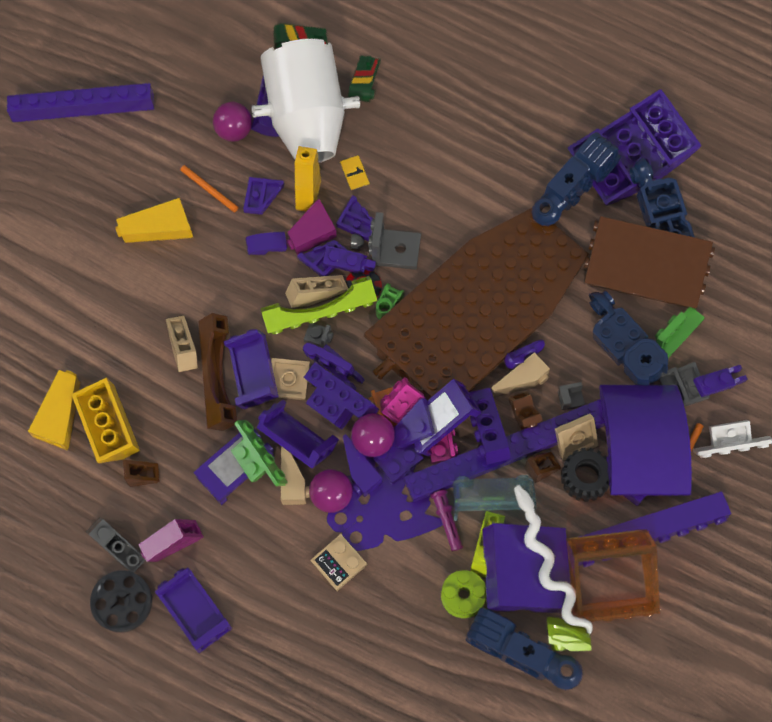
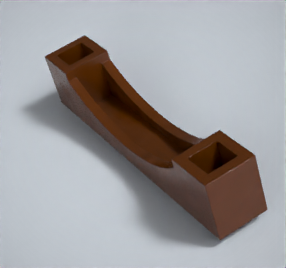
[198,313,237,431]

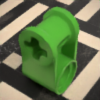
[376,283,405,320]

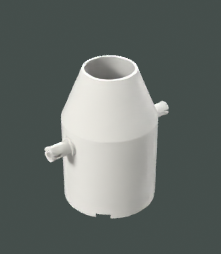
[252,39,360,162]

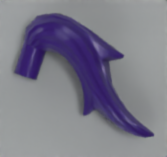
[504,340,545,370]

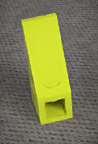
[470,511,505,578]

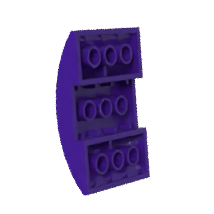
[567,89,701,206]
[599,385,692,496]

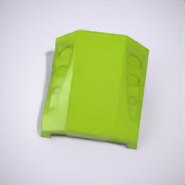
[547,617,591,651]

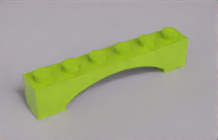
[261,276,377,334]

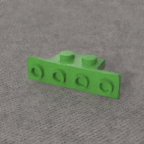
[648,307,705,364]
[231,420,288,486]

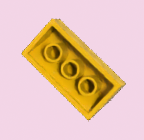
[71,378,140,463]

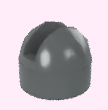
[350,234,364,249]

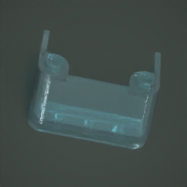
[452,475,537,521]

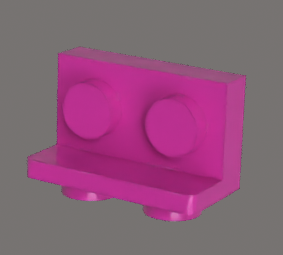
[380,377,425,424]
[430,430,458,465]

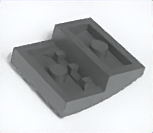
[660,362,710,407]

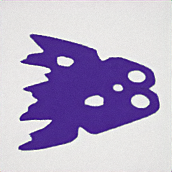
[327,455,443,551]

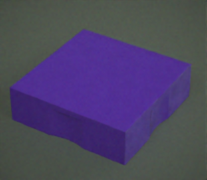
[482,523,570,613]

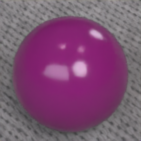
[213,102,252,142]
[351,413,395,457]
[309,469,353,513]

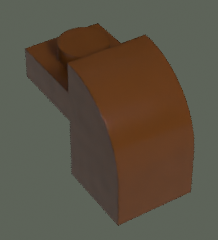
[508,391,543,430]

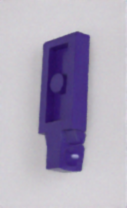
[322,245,376,273]

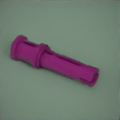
[430,490,463,552]

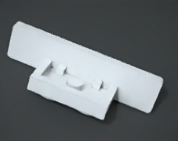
[693,420,772,458]

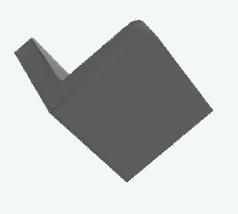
[557,382,585,410]

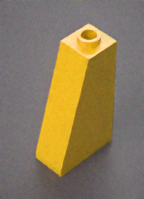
[295,146,321,212]
[115,198,193,243]
[28,370,80,450]

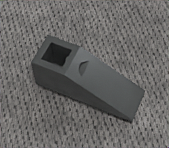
[86,517,145,573]

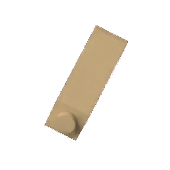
[285,275,348,308]
[166,316,198,372]
[491,352,550,397]
[281,446,310,505]

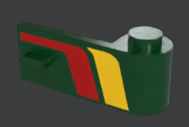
[273,23,327,49]
[348,55,381,103]

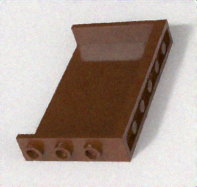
[584,216,715,309]

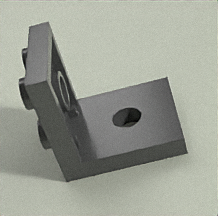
[368,212,421,270]

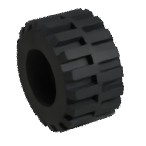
[561,448,609,502]

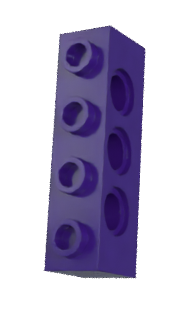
[469,388,510,464]

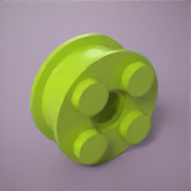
[441,570,486,618]

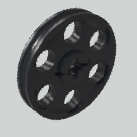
[90,570,152,632]

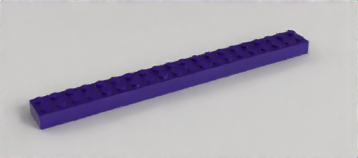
[404,399,605,503]

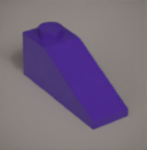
[343,434,383,498]

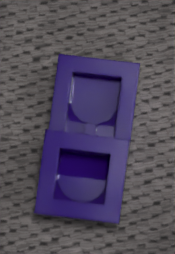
[245,232,287,255]

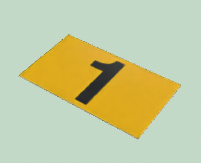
[340,155,370,190]

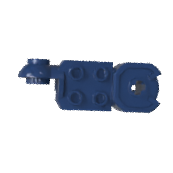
[532,132,621,226]
[630,157,695,237]
[589,291,668,386]
[466,607,583,690]

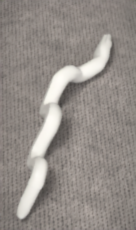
[514,485,593,634]

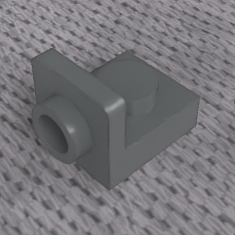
[304,323,334,348]

